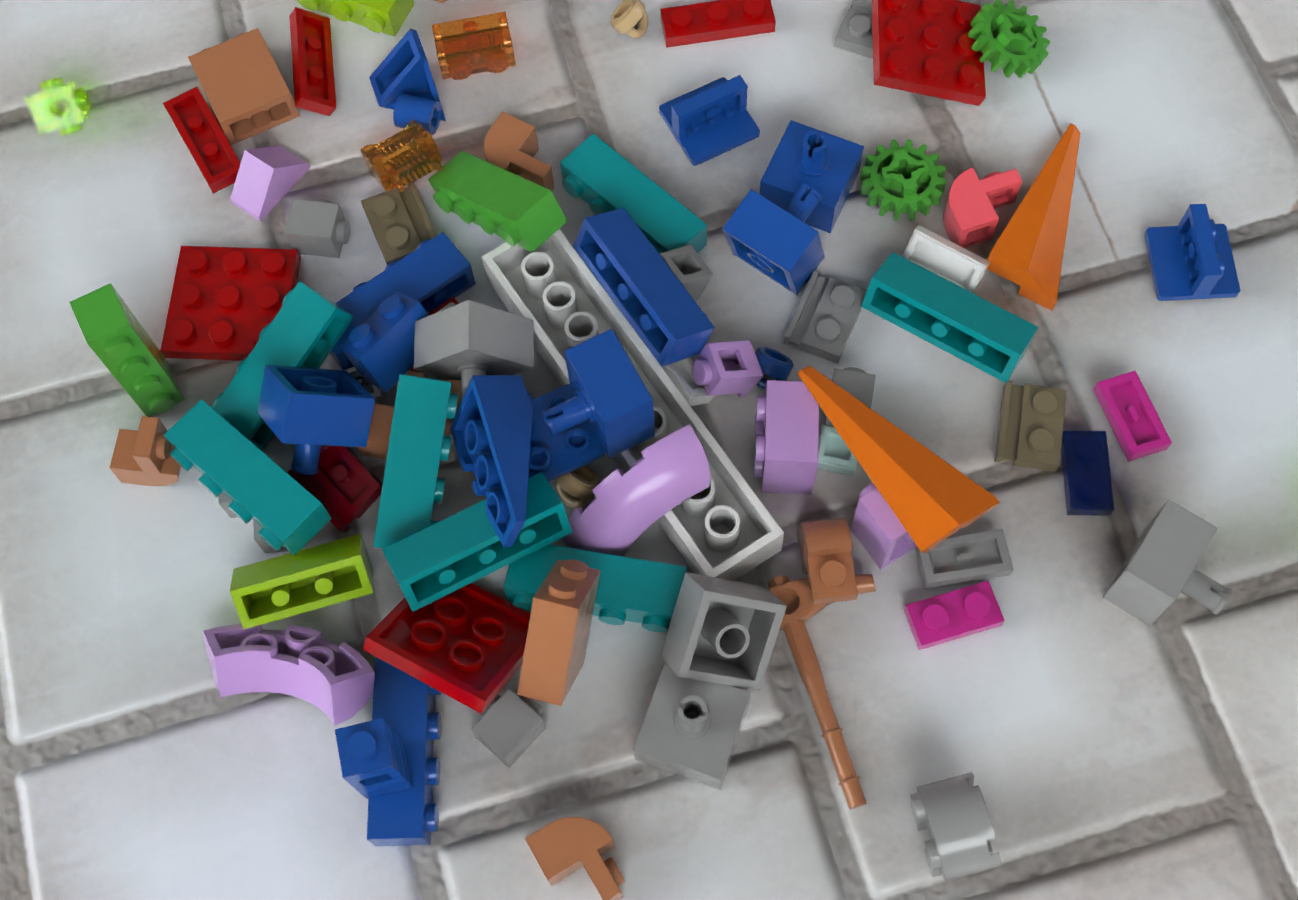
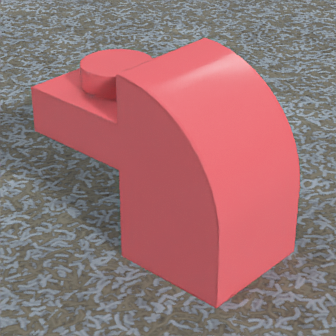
[943,168,1023,248]

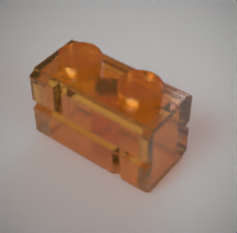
[432,11,516,80]

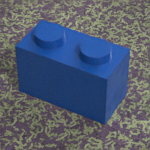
[339,291,429,393]

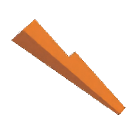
[987,123,1081,311]
[797,366,1000,553]

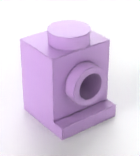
[692,340,764,397]

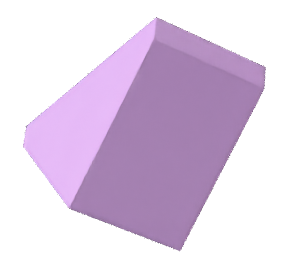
[230,145,310,221]

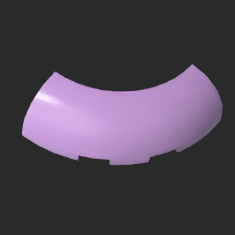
[562,424,711,557]
[203,624,375,726]

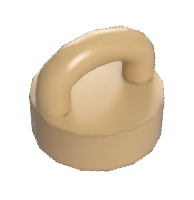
[611,0,648,39]
[556,466,601,509]

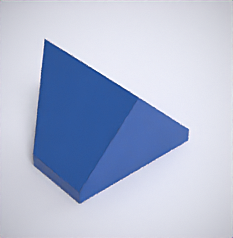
[369,28,446,121]

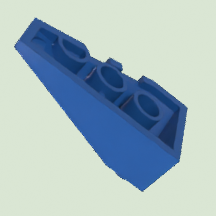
[450,375,534,547]

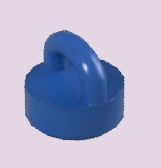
[755,347,794,390]

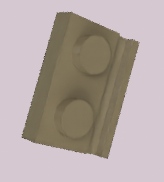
[361,181,437,265]
[994,381,1067,472]

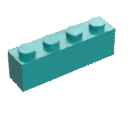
[560,134,707,254]
[861,252,1038,383]
[212,281,354,451]
[373,374,458,548]
[163,399,332,556]
[382,472,573,612]
[503,544,687,633]

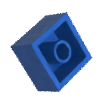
[759,120,864,234]
[722,183,825,295]
[541,329,655,458]
[257,365,375,475]

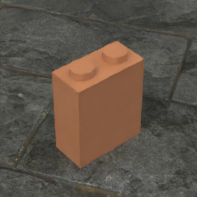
[188,28,300,145]
[517,560,601,706]

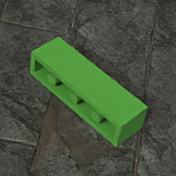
[428,151,567,252]
[69,283,185,417]

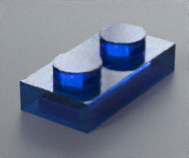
[1061,430,1114,516]

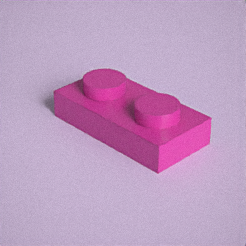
[1093,371,1172,462]
[904,580,1005,650]

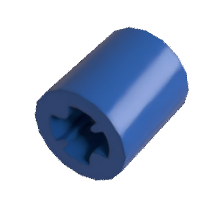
[393,93,441,135]

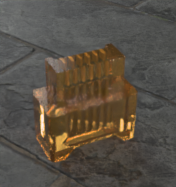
[360,120,443,192]

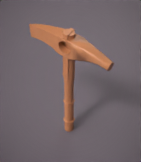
[767,574,876,809]

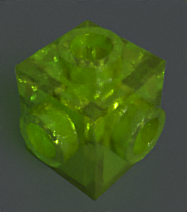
[24,77,92,135]

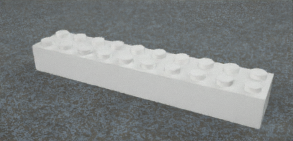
[481,229,784,581]

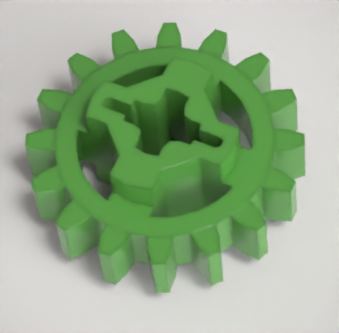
[968,0,1050,78]
[860,139,947,221]

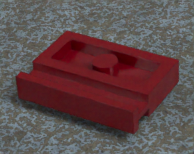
[287,445,383,532]

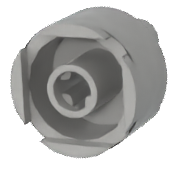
[910,772,1001,881]

